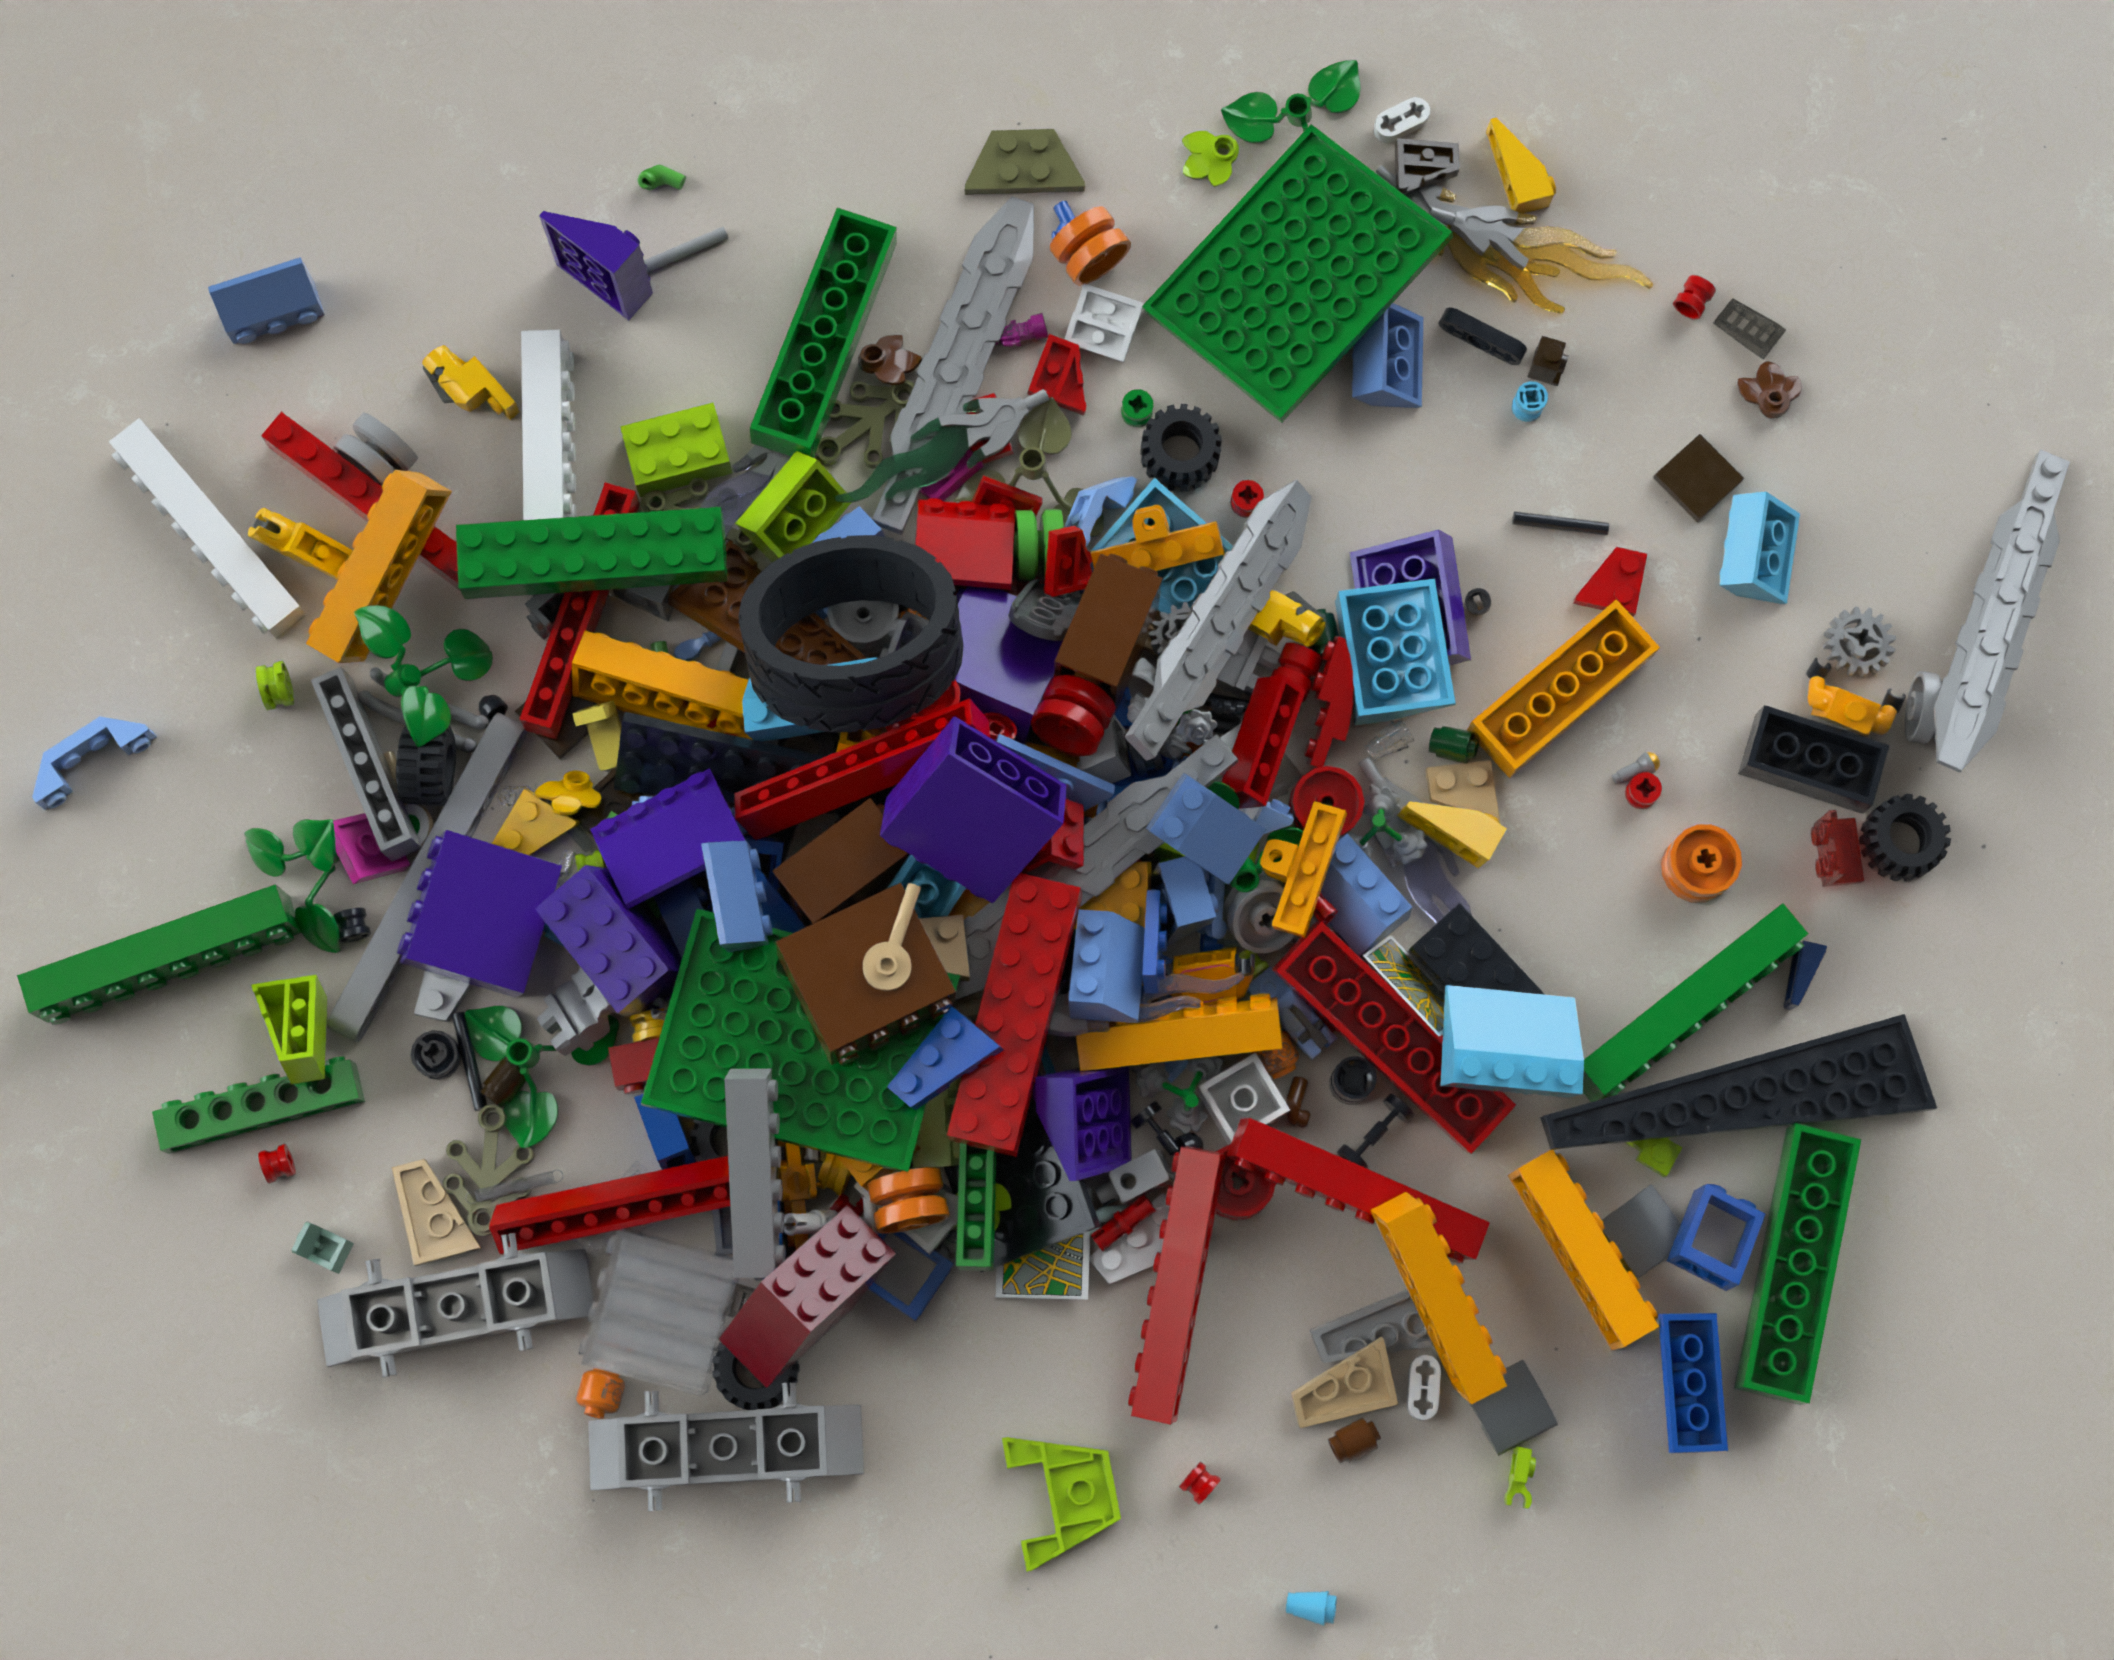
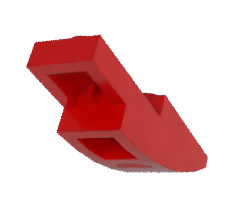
[1304,636,1354,768]

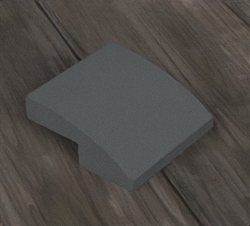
[1602,1184,1681,1279]
[1469,1359,1558,1456]

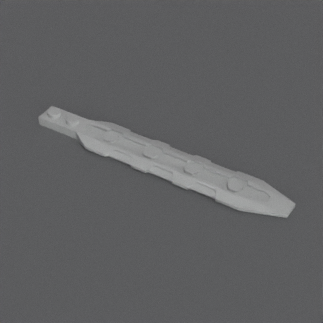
[872,196,1034,535]
[1934,449,2070,772]
[1125,480,1311,761]
[955,734,1238,1001]

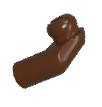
[1286,1076,1311,1128]

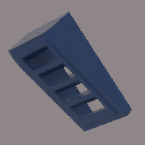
[1783,940,1827,1010]

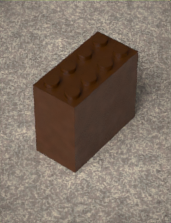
[1054,554,1163,715]
[773,798,909,927]
[776,883,956,1066]

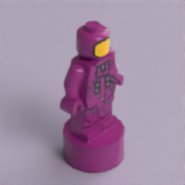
[995,313,1048,347]

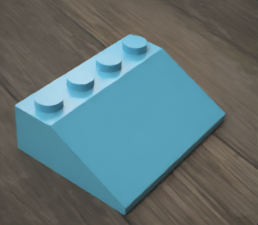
[1091,478,1233,614]
[1335,579,1456,725]
[1440,985,1584,1098]

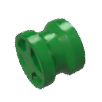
[1121,389,1154,427]

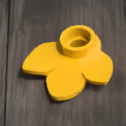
[535,770,601,816]

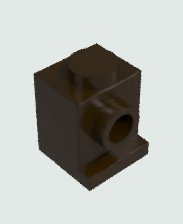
[1527,336,1568,386]

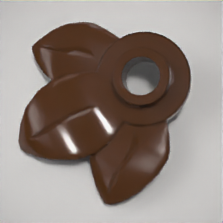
[858,335,922,385]
[1737,361,1802,418]

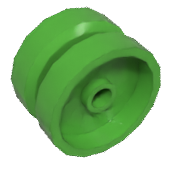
[1013,509,1064,581]

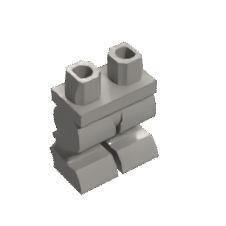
[1215,629,1280,698]
[537,967,632,1056]

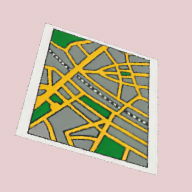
[1363,935,1445,1036]
[995,1188,1092,1300]

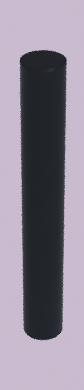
[1512,511,1609,535]
[451,1012,487,1111]

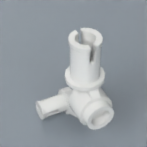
[784,1197,878,1236]

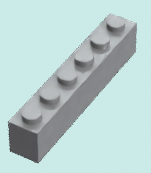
[311,667,422,862]
[725,1069,785,1278]

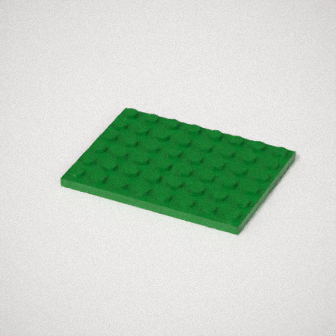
[1142,124,1453,423]
[641,909,960,1172]

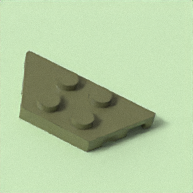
[965,129,1085,195]

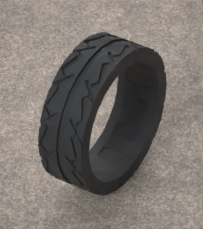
[738,535,964,732]

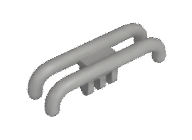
[358,667,489,753]

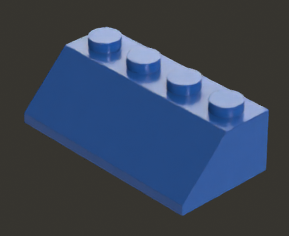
[1658,1313,1728,1453]

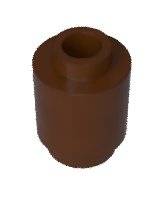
[1328,1418,1381,1464]

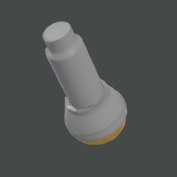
[1612,752,1660,784]

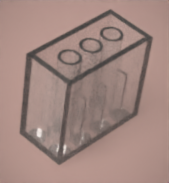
[578,1229,739,1396]

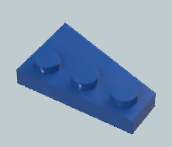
[1142,890,1168,993]
[887,1006,1004,1110]

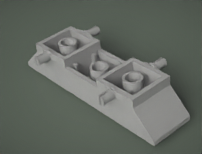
[317,1233,596,1377]
[589,1383,864,1511]

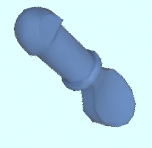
[674,631,722,662]

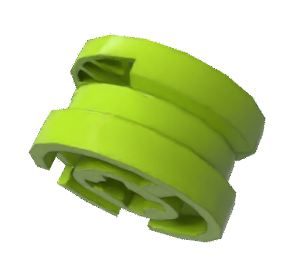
[256,660,294,711]

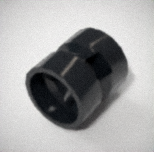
[1329,1056,1377,1105]

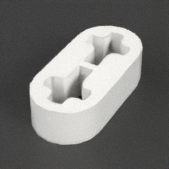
[1374,97,1430,143]
[1406,1355,1441,1420]

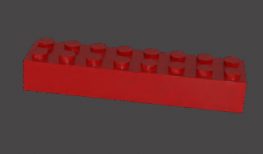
[947,873,1083,1157]
[1271,921,1516,1154]

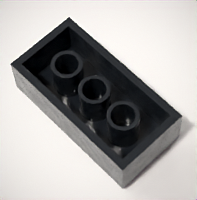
[1738,705,1890,814]
[1407,903,1545,995]

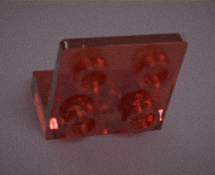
[1811,810,1864,887]

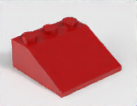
[915,498,1015,590]

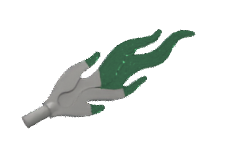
[835,389,1049,503]

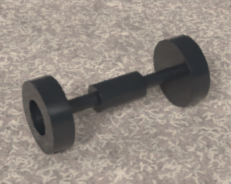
[1337,1093,1415,1168]
[1130,1101,1181,1177]

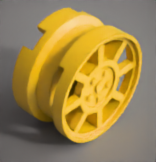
[629,1008,664,1043]
[816,1153,851,1196]

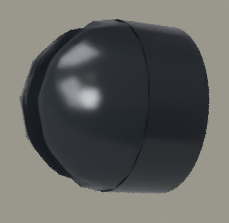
[1465,588,1492,615]
[478,695,508,723]
[1175,1132,1204,1151]

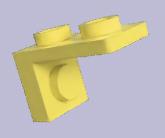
[572,700,621,771]

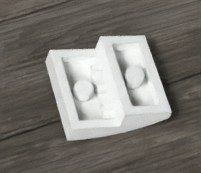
[1065,284,1144,362]

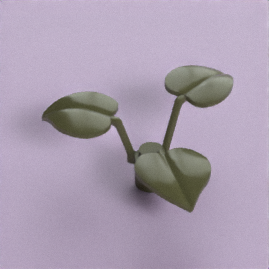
[954,397,1104,537]

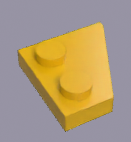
[492,789,580,856]

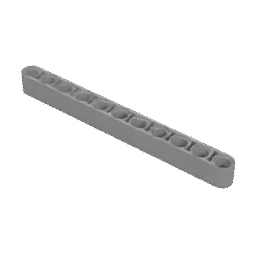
[327,712,528,1042]

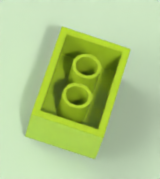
[620,402,733,497]
[735,451,853,562]

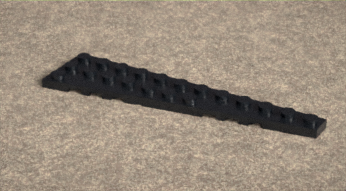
[614,712,896,814]
[1540,1014,1937,1150]

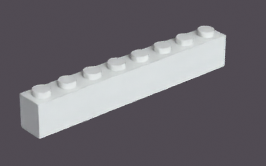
[109,418,306,639]

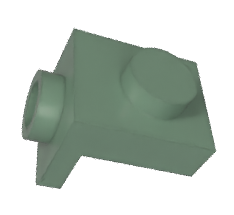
[291,1221,354,1274]

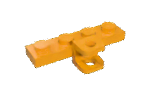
[1090,504,1224,571]
[1260,801,1347,938]
[777,1140,817,1252]

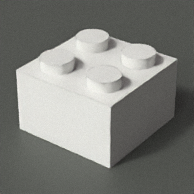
[1196,1053,1290,1145]

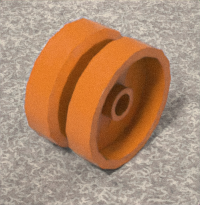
[1050,206,1131,286]
[1661,824,1742,903]
[867,1167,950,1234]

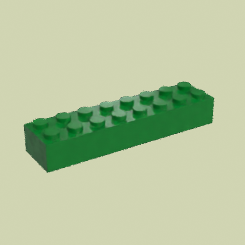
[750,207,897,458]
[456,507,728,599]
[17,884,301,1025]
[1583,903,1809,1102]
[1734,1123,1862,1405]

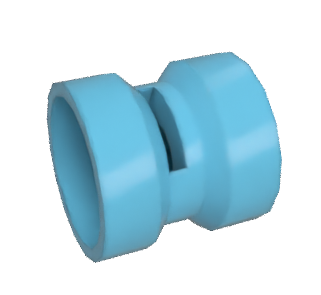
[1512,381,1548,422]

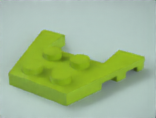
[1002,1437,1121,1572]

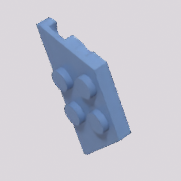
[996,734,1115,811]

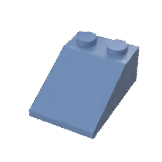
[1146,773,1267,885]
[1151,856,1219,946]

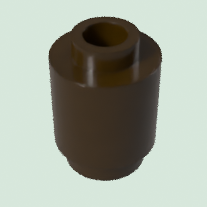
[481,1058,527,1108]

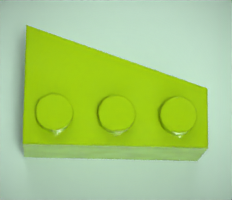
[251,975,327,1084]

